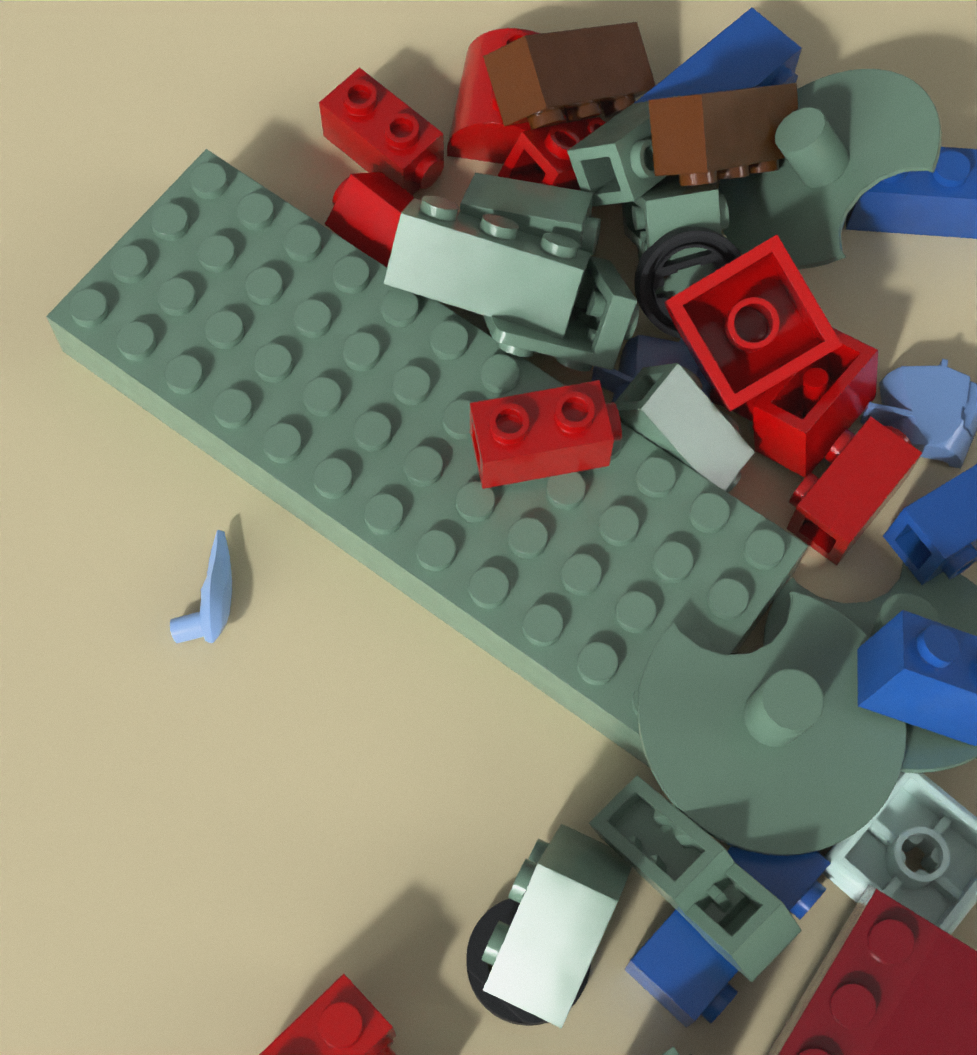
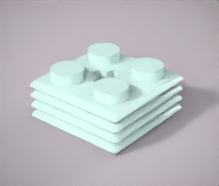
[822,772,977,935]

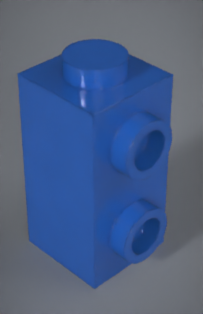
[883,464,977,585]

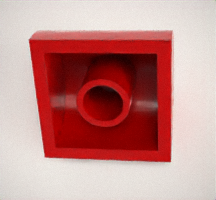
[447,28,568,164]
[665,234,842,412]

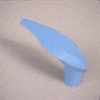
[170,530,232,644]

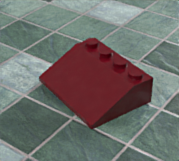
[768,884,977,1055]

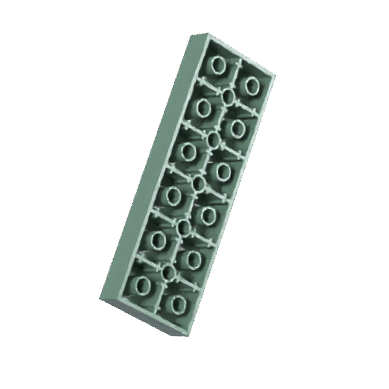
[46,149,808,768]

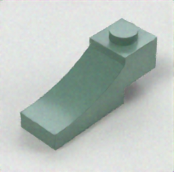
[589,775,802,982]

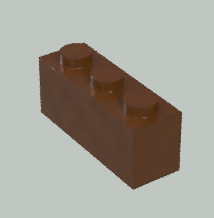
[483,22,656,130]
[649,83,798,186]

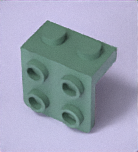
[483,256,639,371]

